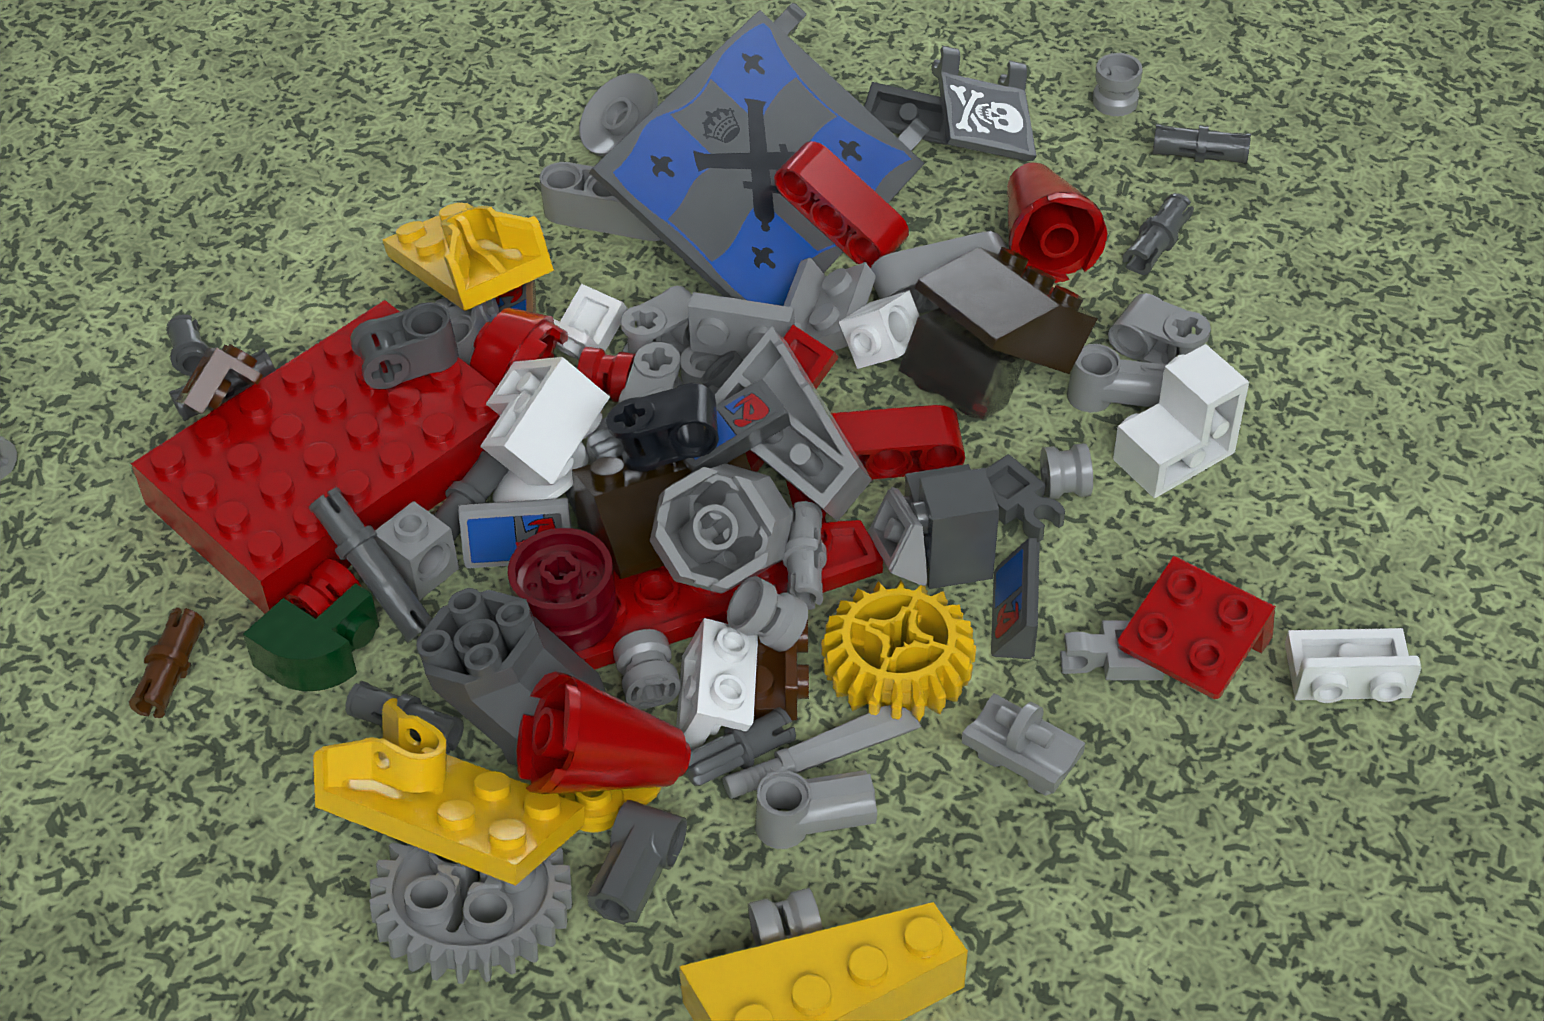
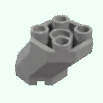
[650,463,793,594]

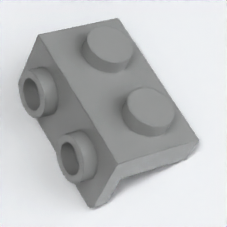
[688,292,801,359]

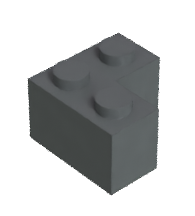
[903,464,999,589]

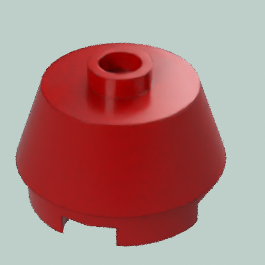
[470,307,568,387]

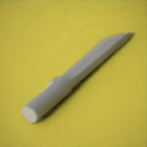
[723,705,922,799]

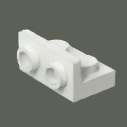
[676,618,758,751]

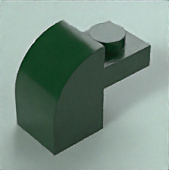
[243,583,380,692]

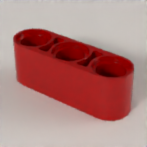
[774,141,909,268]
[831,405,966,479]

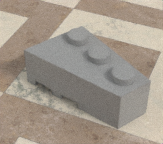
[715,326,872,521]

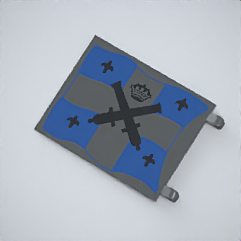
[589,3,930,306]

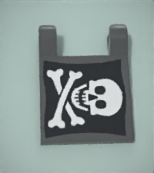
[931,45,1037,161]

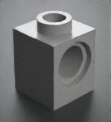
[375,501,459,601]

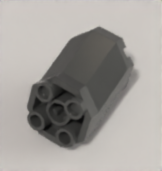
[416,588,606,766]

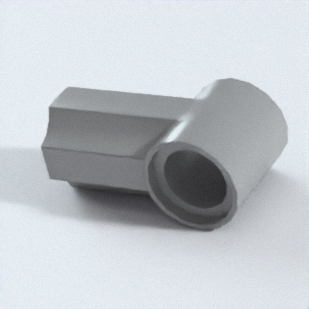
[1067,344,1166,413]
[755,770,877,849]

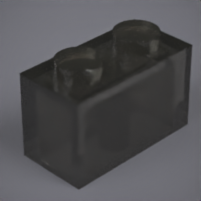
[898,308,1026,420]

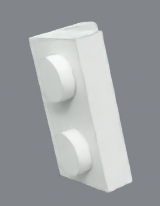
[1285,628,1421,703]

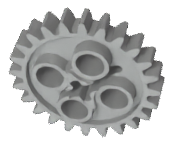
[369,842,572,984]

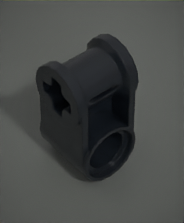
[606,383,719,472]

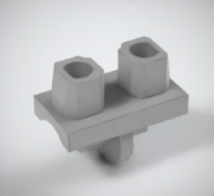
[962,693,1085,796]

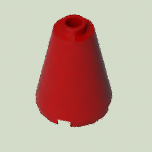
[1007,162,1108,283]
[516,671,691,794]

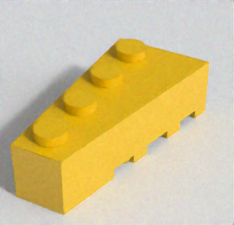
[679,902,968,1021]

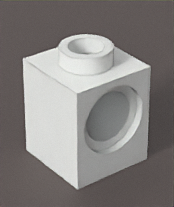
[839,290,928,369]

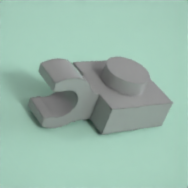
[1060,620,1165,680]

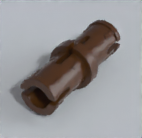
[129,608,205,718]

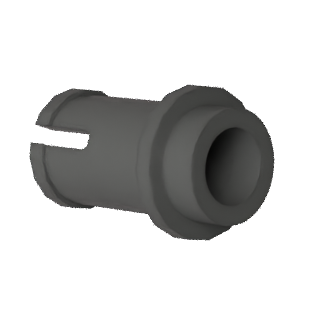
[166,315,209,376]

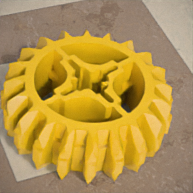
[821,579,976,722]

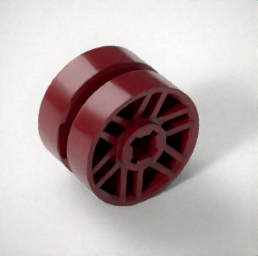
[508,528,618,652]

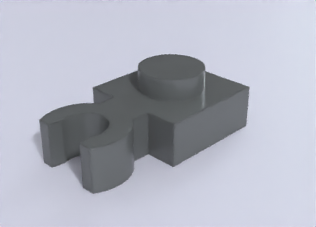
[986,454,1065,542]

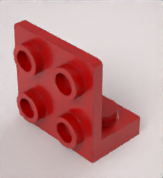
[1118,556,1276,699]

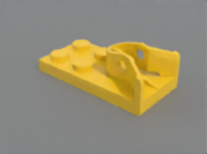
[382,203,554,311]
[313,698,585,886]

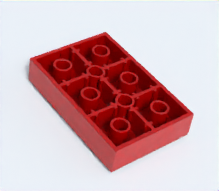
[131,300,500,614]

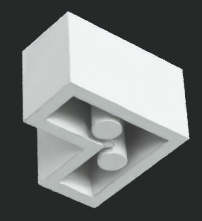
[1113,344,1249,499]
[480,357,610,485]

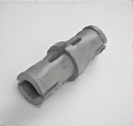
[782,501,827,610]

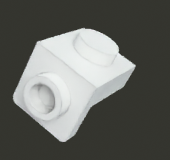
[554,284,628,359]

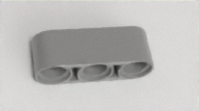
[539,162,661,241]
[871,231,1007,314]

